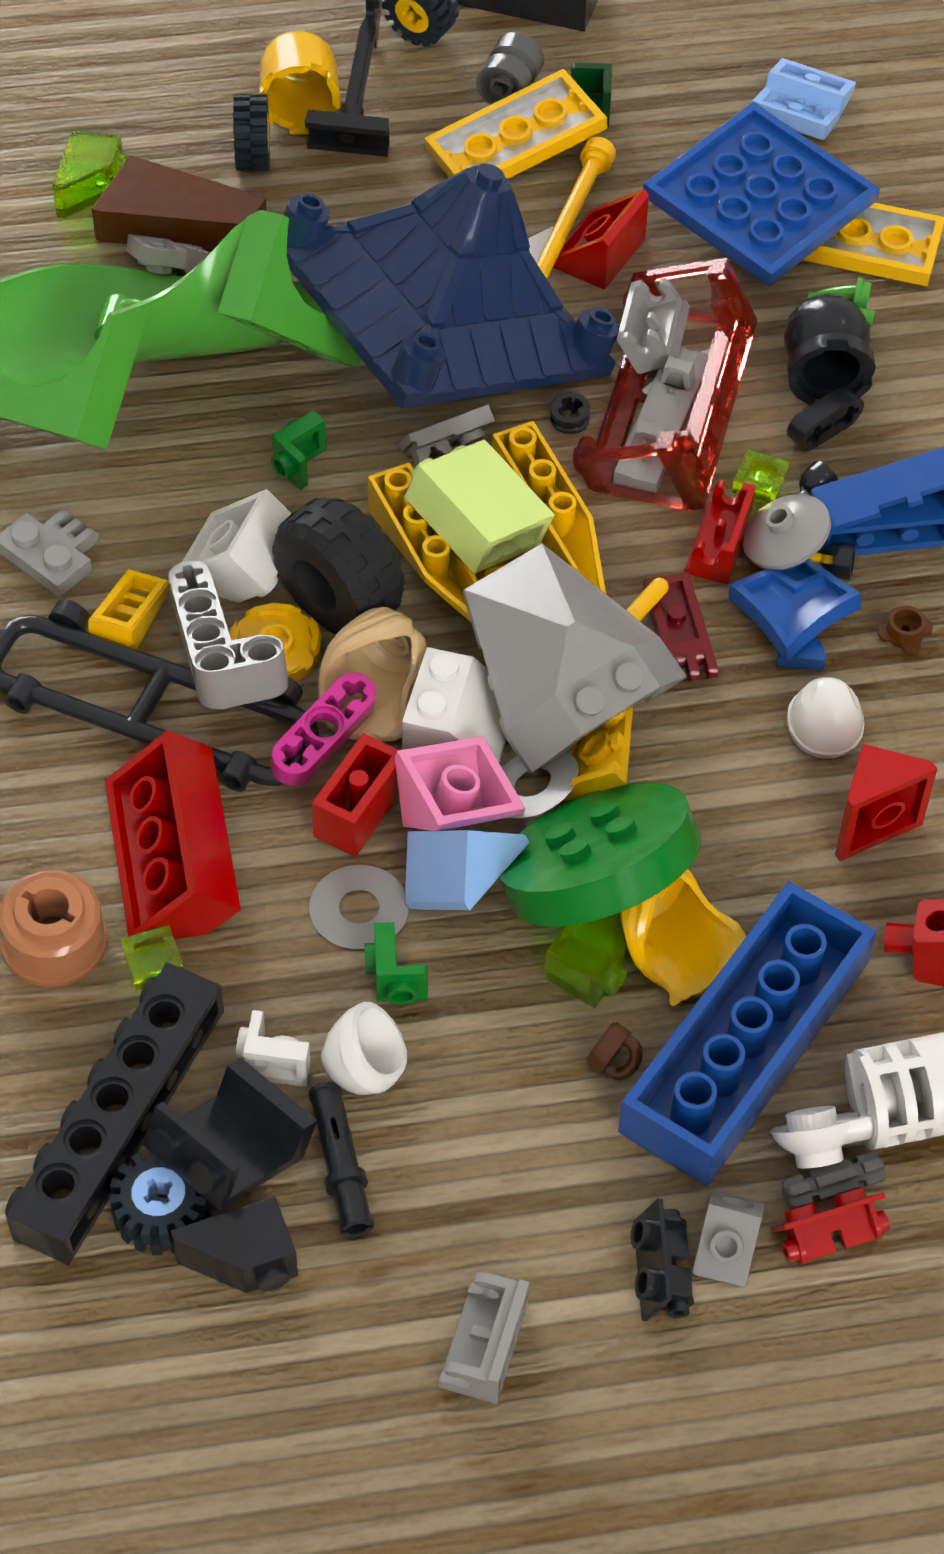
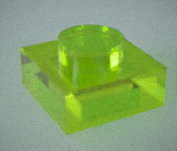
[732,449,790,503]
[120,925,184,991]

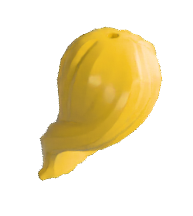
[618,869,746,1006]

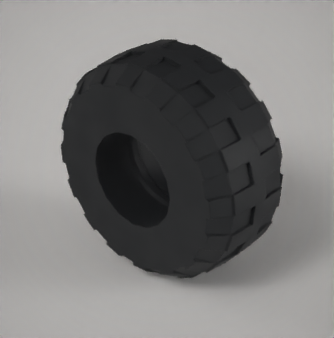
[272,497,405,634]

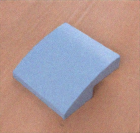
[752,58,856,141]

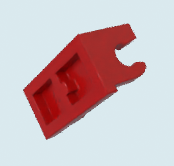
[685,480,756,585]

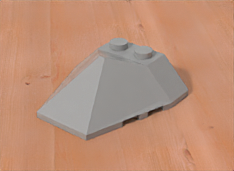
[463,544,687,775]

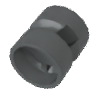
[476,32,544,104]

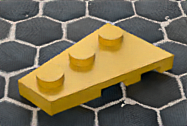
[548,707,633,804]

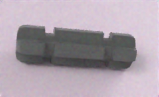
[782,1152,886,1209]

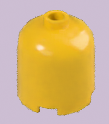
[259,31,341,135]

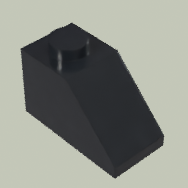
[171,1196,298,1293]

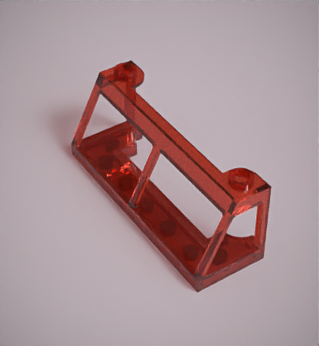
[572,257,758,511]

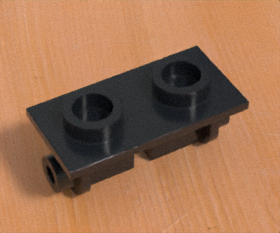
[631,1198,694,1321]

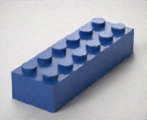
[618,881,877,1187]

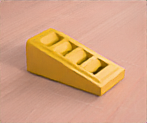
[88,569,170,649]

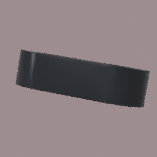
[787,386,864,451]

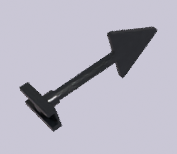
[305,0,390,157]

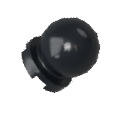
[784,293,876,405]

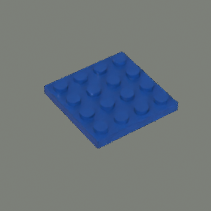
[643,102,880,286]

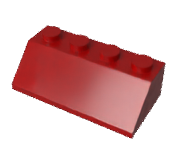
[105,730,241,946]

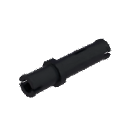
[308,1082,374,1238]

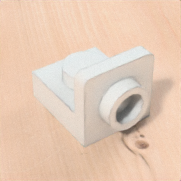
[236,1010,311,1087]

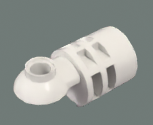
[770,1032,944,1169]

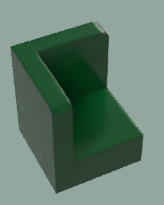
[571,62,612,129]

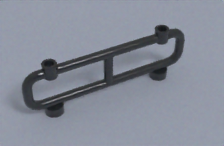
[0,599,319,792]

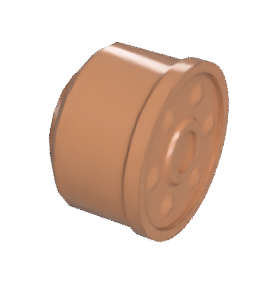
[0,870,108,987]

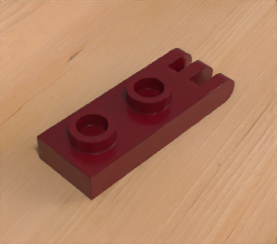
[643,572,718,684]

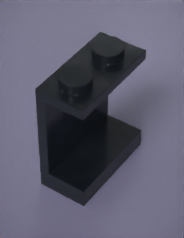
[142,1058,317,1210]

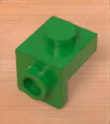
[271,410,326,490]
[364,922,428,1005]

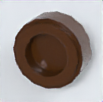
[586,1022,643,1080]

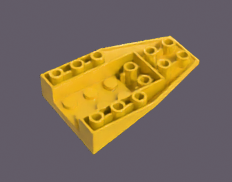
[368,421,606,622]

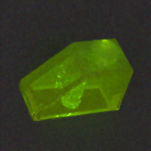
[52,129,129,218]
[544,913,627,1008]

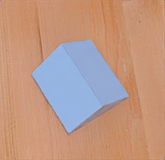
[405,830,530,910]

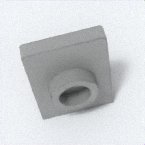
[692,1190,765,1287]

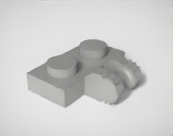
[126,234,209,274]

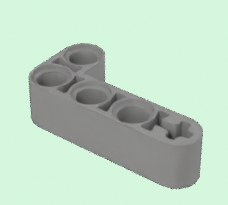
[168,560,288,709]

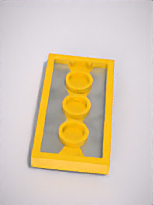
[424,69,607,179]
[803,203,944,287]

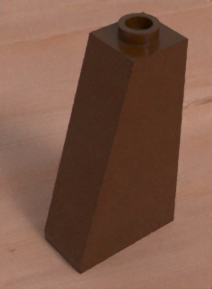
[92,155,267,252]

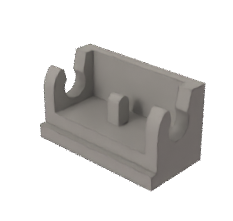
[617,277,690,374]
[438,1272,530,1404]

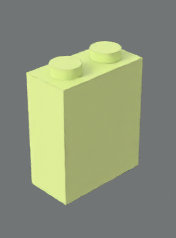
[404,439,555,574]

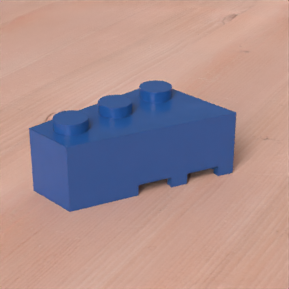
[810,447,944,556]

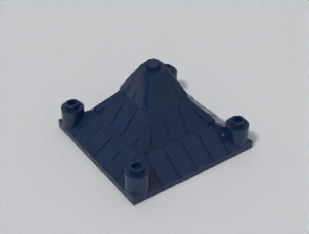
[283,164,620,409]

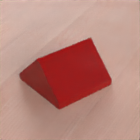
[553,189,649,290]
[835,744,937,861]

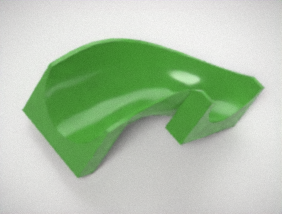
[0,210,361,450]

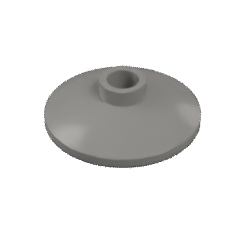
[743,494,831,570]

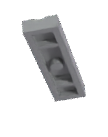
[613,346,712,495]

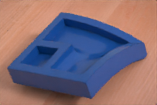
[729,559,861,660]

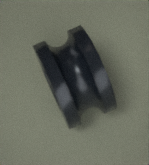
[550,392,590,434]

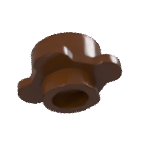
[878,606,933,654]

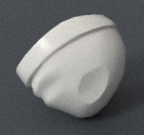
[787,677,865,759]
[320,1001,407,1095]

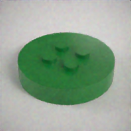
[499,783,702,927]

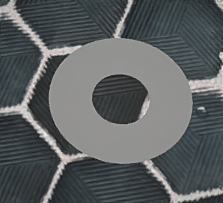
[502,752,579,818]
[309,865,409,949]

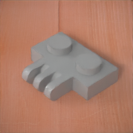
[0,509,99,598]

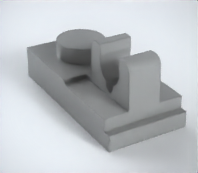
[398,405,495,466]

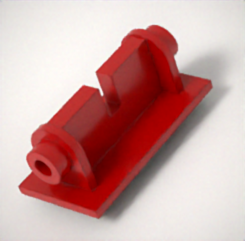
[770,1187,890,1265]

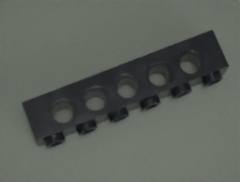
[5,962,224,1266]

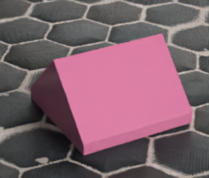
[395,736,526,831]

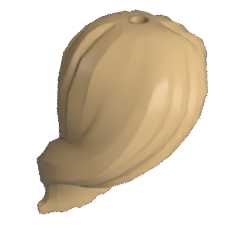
[318,607,427,742]

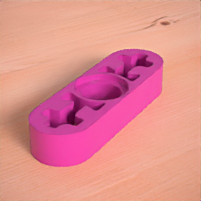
[271,673,376,786]

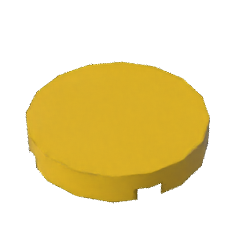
[230,603,322,682]

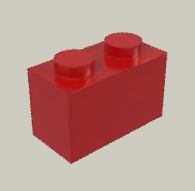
[312,733,400,857]

